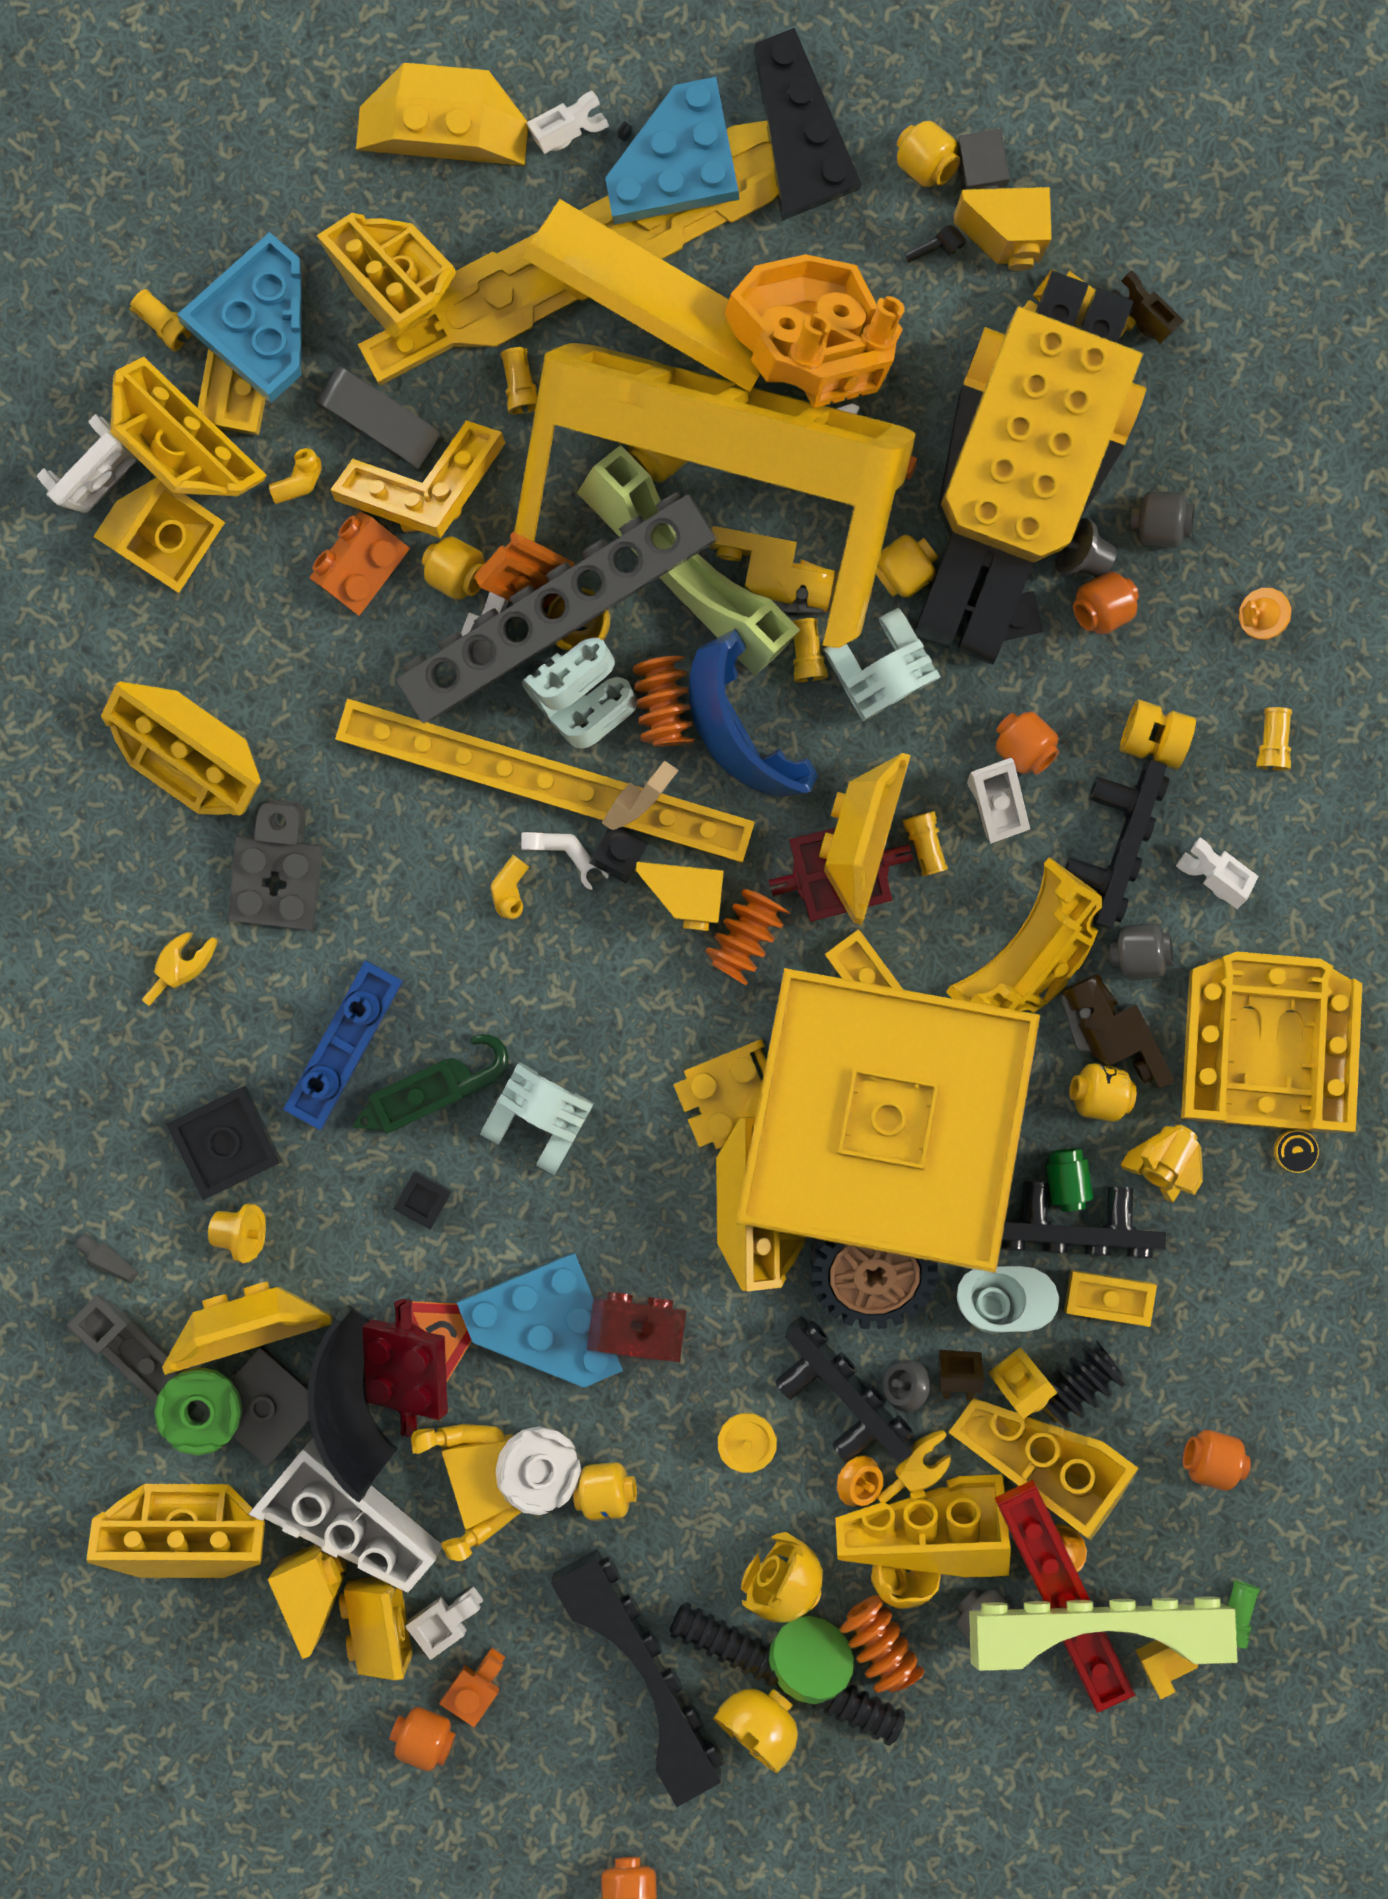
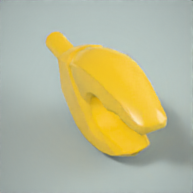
[141,932,217,1006]
[877,1430,951,1503]

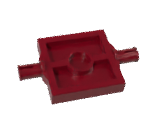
[768,827,913,922]
[362,1299,448,1437]

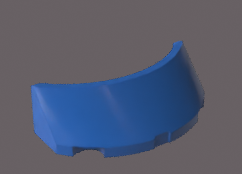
[689,628,818,797]

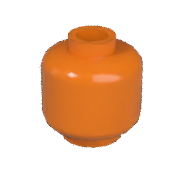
[1073,571,1139,635]
[995,711,1059,775]
[1183,1429,1251,1491]
[389,1706,456,1772]
[601,1857,657,1899]

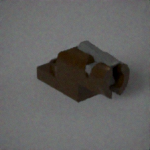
[1060,974,1175,1089]

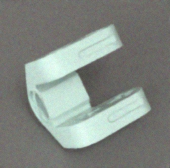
[823,608,941,721]
[521,638,638,749]
[480,1062,594,1175]

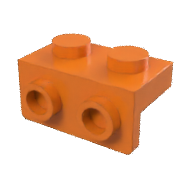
[310,511,410,616]

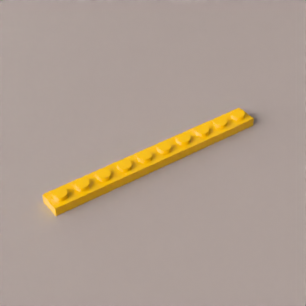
[335,698,755,863]

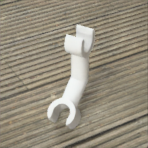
[521,832,608,890]

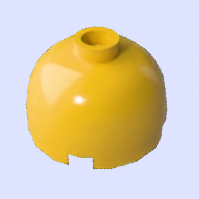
[741,1532,823,1623]
[713,1688,798,1773]

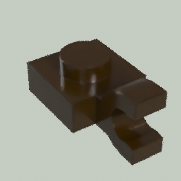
[1112,271,1184,344]

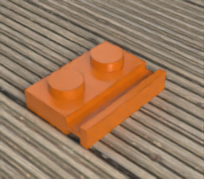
[474,532,575,610]

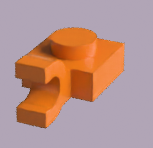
[439,1648,506,1728]

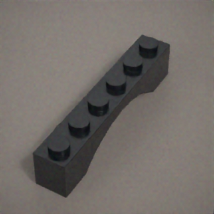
[551,1549,724,1807]

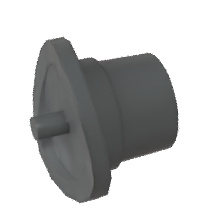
[1055,518,1116,577]

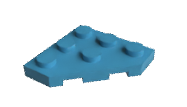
[605,77,740,225]
[177,232,302,403]
[456,1252,623,1388]

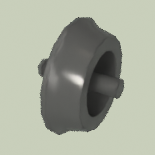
[883,1360,930,1412]

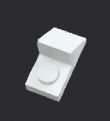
[967,758,1030,844]

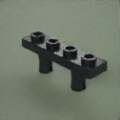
[1065,760,1169,928]
[1000,1181,1166,1258]
[776,1316,914,1464]

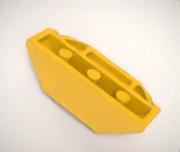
[356,63,528,166]
[316,213,456,338]
[110,357,267,496]
[101,681,261,816]
[819,753,911,925]
[716,1117,806,1291]
[162,1281,334,1375]
[86,1484,265,1578]

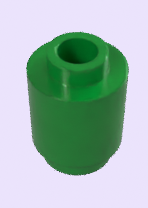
[1045,1148,1093,1212]

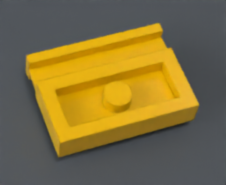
[198,348,266,436]

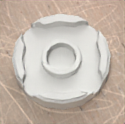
[495,1426,581,1515]

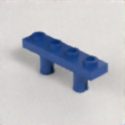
[283,960,404,1130]

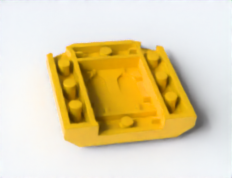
[1181,951,1362,1133]

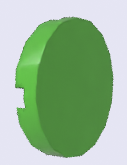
[769,1616,854,1704]

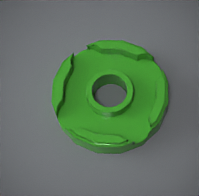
[154,1367,243,1456]

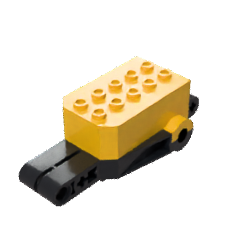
[914,270,1146,665]

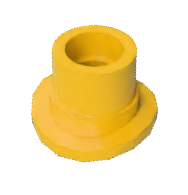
[208,1203,266,1263]
[718,1413,777,1473]

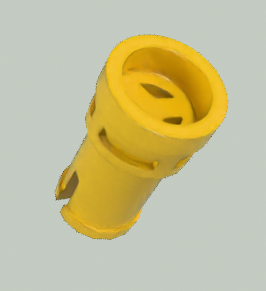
[129,289,192,352]
[500,347,538,415]
[792,618,828,683]
[1256,707,1292,771]
[902,811,948,877]

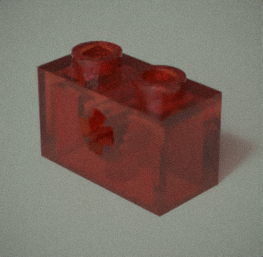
[587,1292,686,1362]

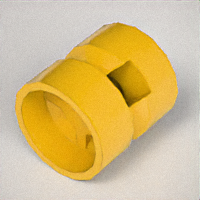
[1119,699,1196,770]

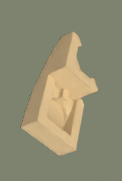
[602,761,679,830]

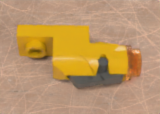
[709,526,840,614]

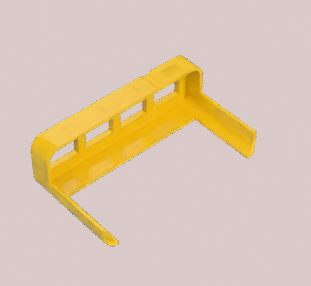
[514,343,916,648]

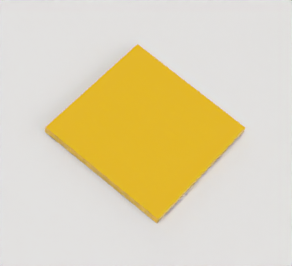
[736,968,1040,1273]

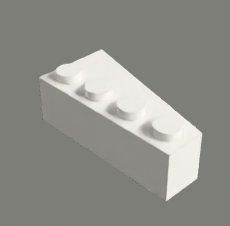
[249,1438,442,1593]

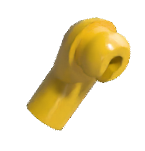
[269,448,322,504]
[490,855,530,920]

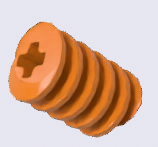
[632,656,695,747]
[705,889,791,985]
[839,1594,925,1693]

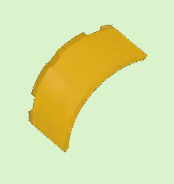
[946,857,1102,1014]

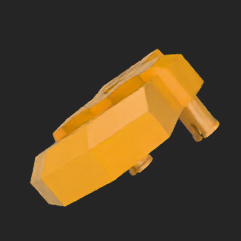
[725,254,905,408]

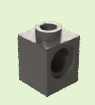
[957,128,1010,190]

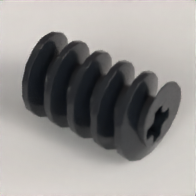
[1043,1340,1126,1429]

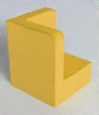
[1135,1640,1198,1700]

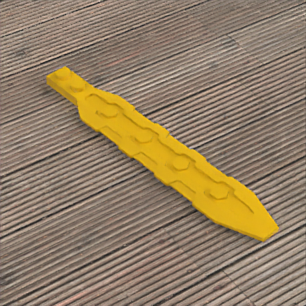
[358,121,779,386]

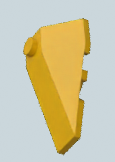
[949,1398,1139,1541]
[835,1474,1011,1578]

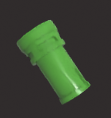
[1227,1580,1260,1648]

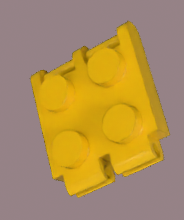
[673,1038,766,1149]

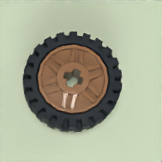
[810,1239,938,1329]

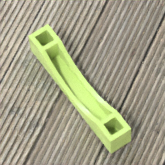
[577,445,800,676]
[969,1596,1237,1671]

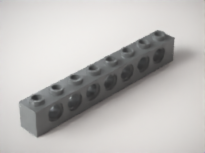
[395,492,718,724]

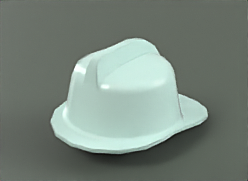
[956,1266,1059,1334]

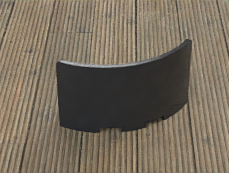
[307,1304,398,1503]

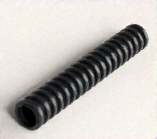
[669,1602,905,1746]

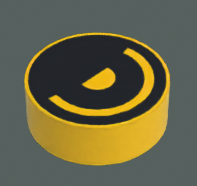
[1274,1130,1319,1173]

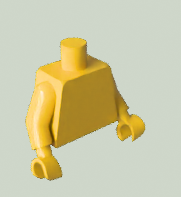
[411,1424,522,1561]

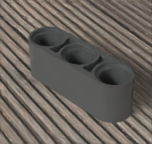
[315,366,441,470]

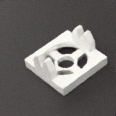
[37,414,139,513]

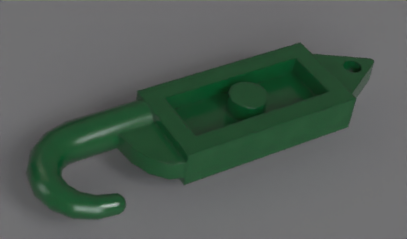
[353,1034,509,1134]

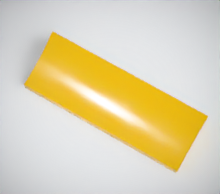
[522,199,760,392]

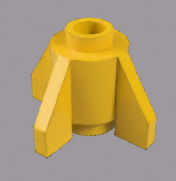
[1120,1124,1203,1203]

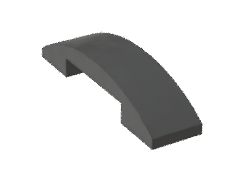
[66,1294,210,1422]

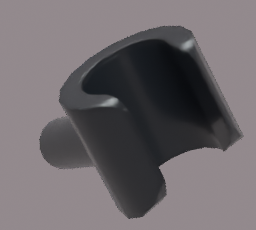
[904,225,966,263]

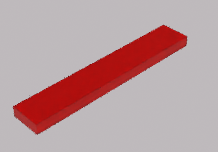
[994,1480,1135,1713]

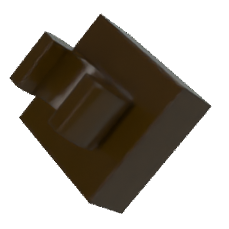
[938,1350,984,1401]

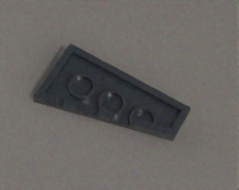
[754,28,862,221]

